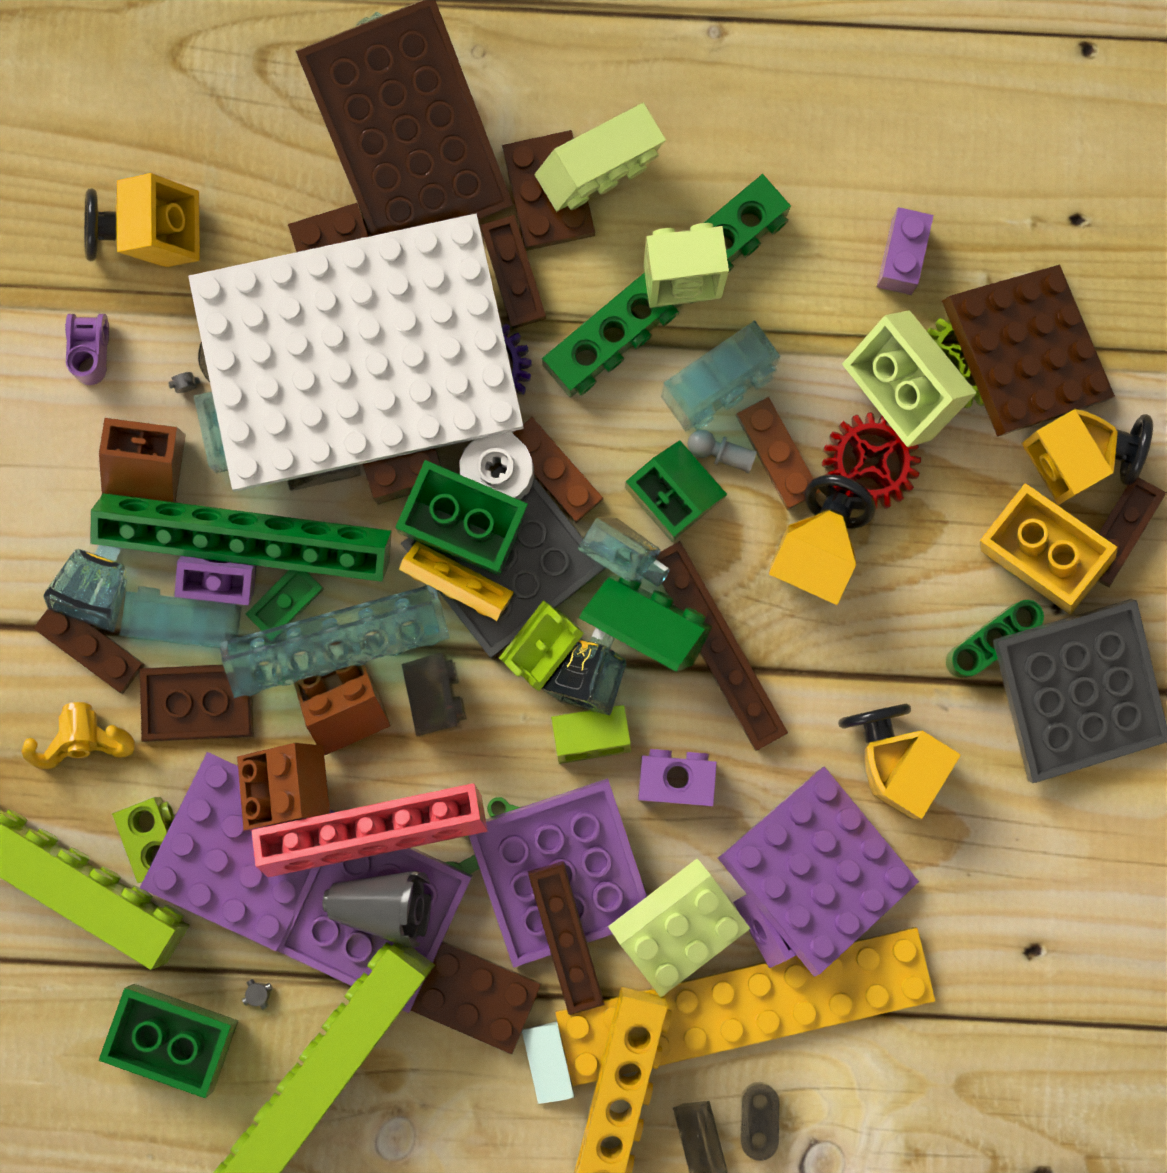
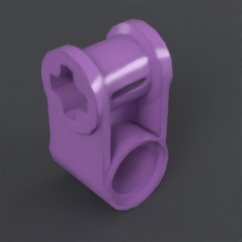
[65,314,109,385]

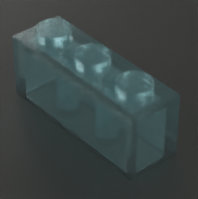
[120,586,242,650]

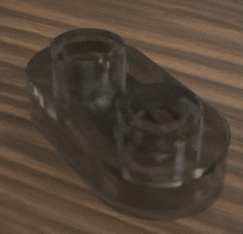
[740,1082,780,1161]

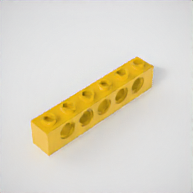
[574,987,672,1173]

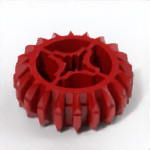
[822,412,921,510]

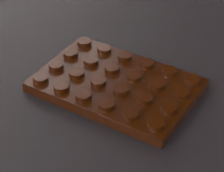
[295,0,513,236]

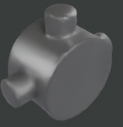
[168,372,200,393]
[242,979,273,1010]

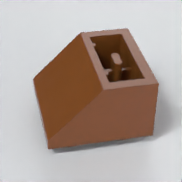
[99,418,186,503]
[293,652,391,756]
[237,743,330,831]

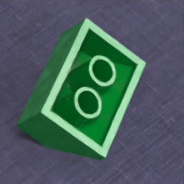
[395,460,528,577]
[579,573,712,672]

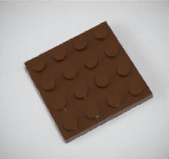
[942,264,1115,437]

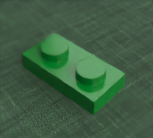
[245,570,324,641]

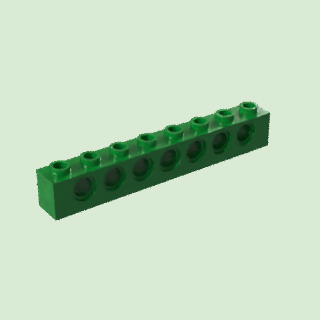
[542,173,791,398]
[90,493,392,582]

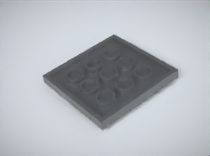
[401,465,606,659]
[993,599,1167,783]

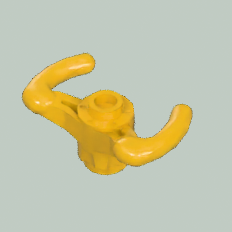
[21,702,135,769]

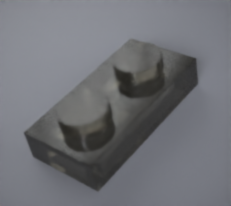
[673,1101,728,1173]

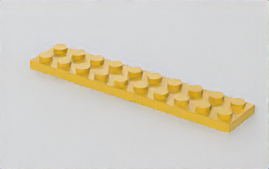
[555,927,935,1086]

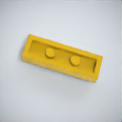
[399,541,514,621]

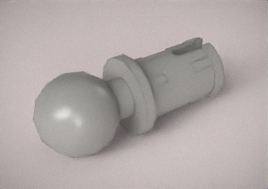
[688,430,757,473]

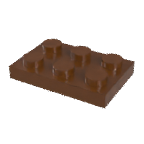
[502,130,595,251]
[410,941,542,1054]

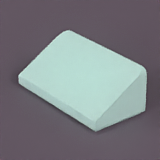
[522,1021,575,1104]

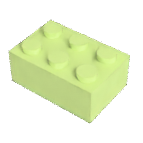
[534,102,666,212]
[644,223,729,308]
[842,310,976,447]
[608,859,750,997]

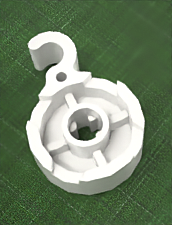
[460,431,534,500]

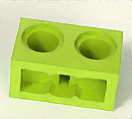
[112,797,175,884]

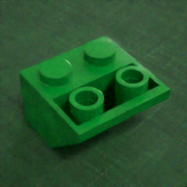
[625,440,727,542]

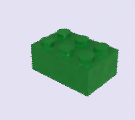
[98,984,239,1098]

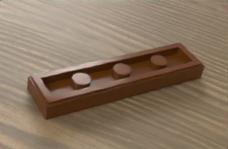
[528,861,605,1015]

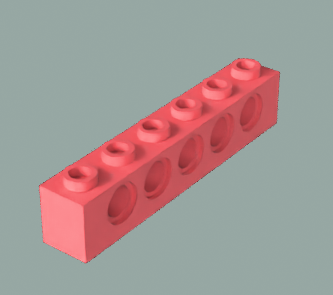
[251,783,488,877]

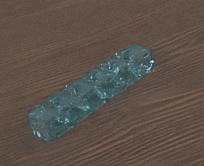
[219,585,450,698]

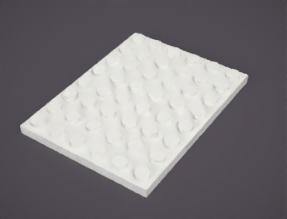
[188,214,524,492]

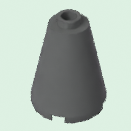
[322,871,431,947]

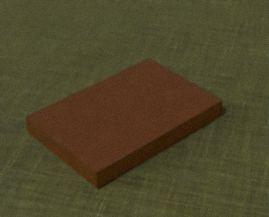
[140,663,254,742]

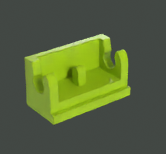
[499,600,584,691]
[551,705,631,764]

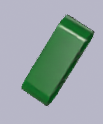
[946,600,1044,678]

